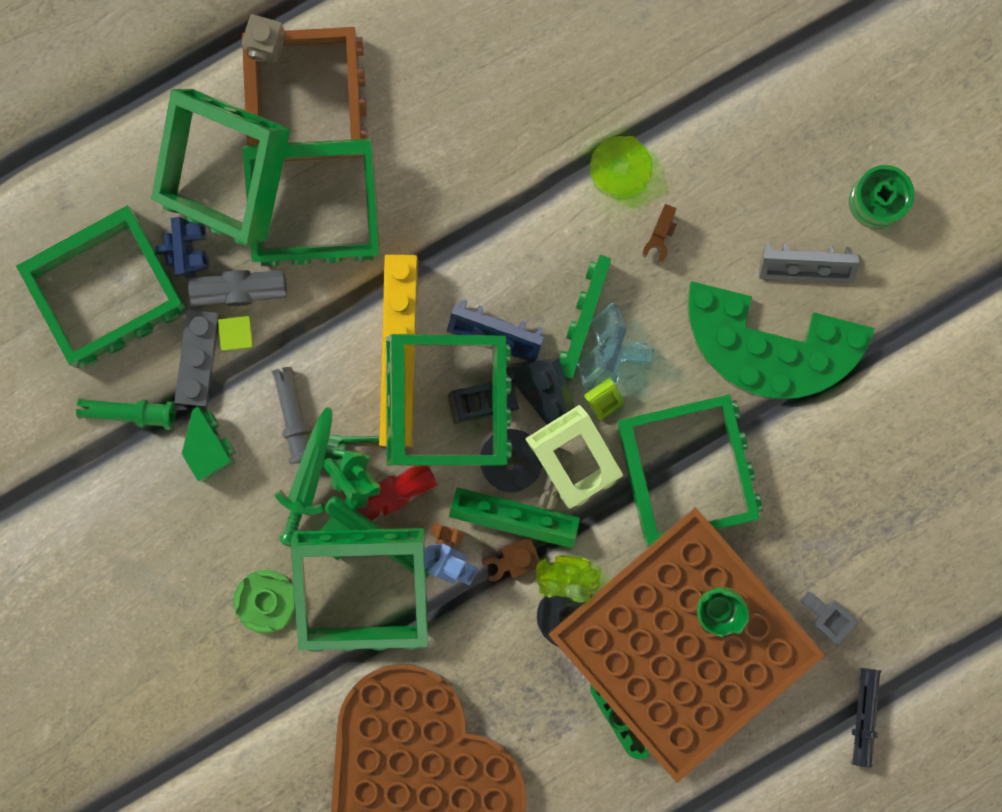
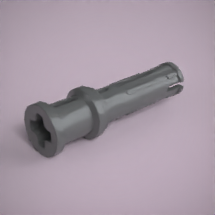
[272,367,311,465]

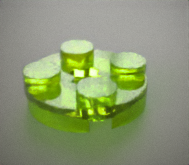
[589,136,653,200]
[536,555,601,602]

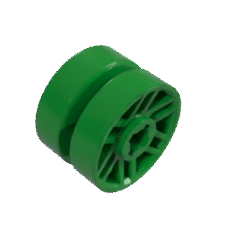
[849,165,915,229]

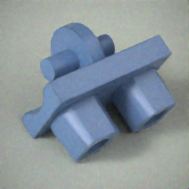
[425,543,478,585]

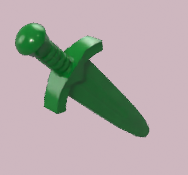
[274,407,333,547]

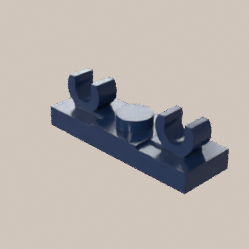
[447,300,544,361]

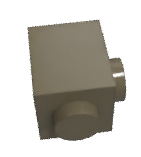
[241,14,286,63]

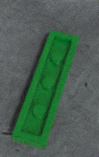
[559,255,612,381]
[449,487,580,548]

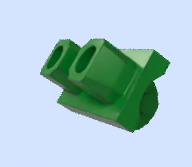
[323,452,380,510]

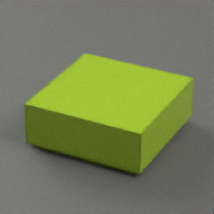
[218,316,254,352]
[584,377,626,421]

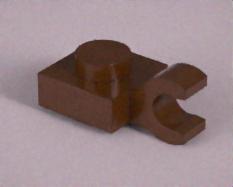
[642,204,679,264]

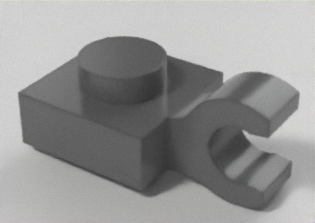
[800,591,859,646]

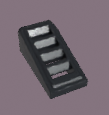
[448,380,519,424]

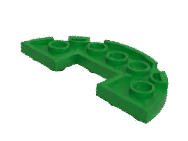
[687,281,875,400]

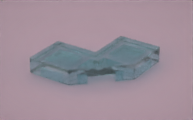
[577,303,627,390]

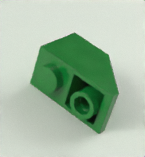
[181,407,236,482]

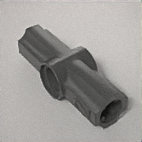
[188,270,287,307]

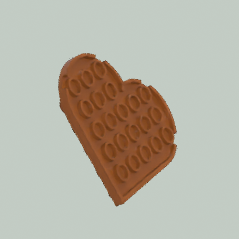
[331,664,526,812]

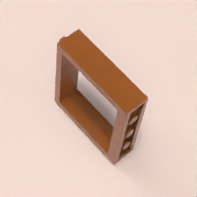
[242,27,368,162]

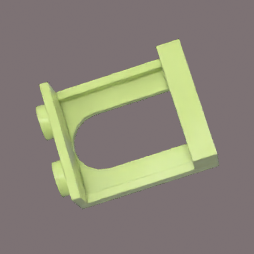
[525,405,624,509]

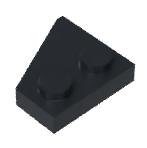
[506,358,575,424]

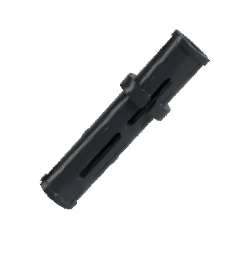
[851,668,882,767]

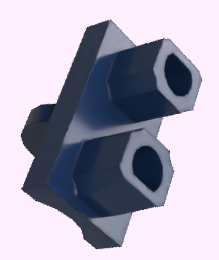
[156,217,209,278]

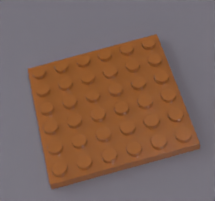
[548,507,825,783]

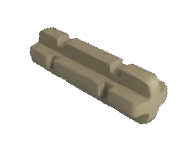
[539,448,572,510]

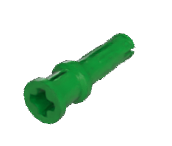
[76,398,176,430]

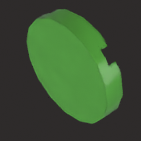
[233,570,296,633]

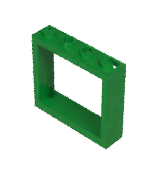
[151,89,290,246]
[242,138,381,267]
[16,205,187,369]
[386,334,512,466]
[616,394,763,545]
[291,528,429,652]

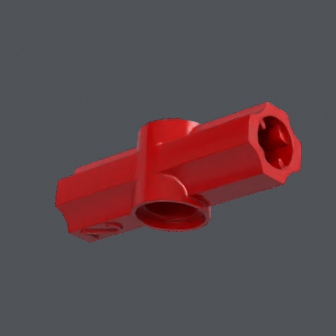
[355,466,438,521]

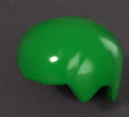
[697,587,749,638]

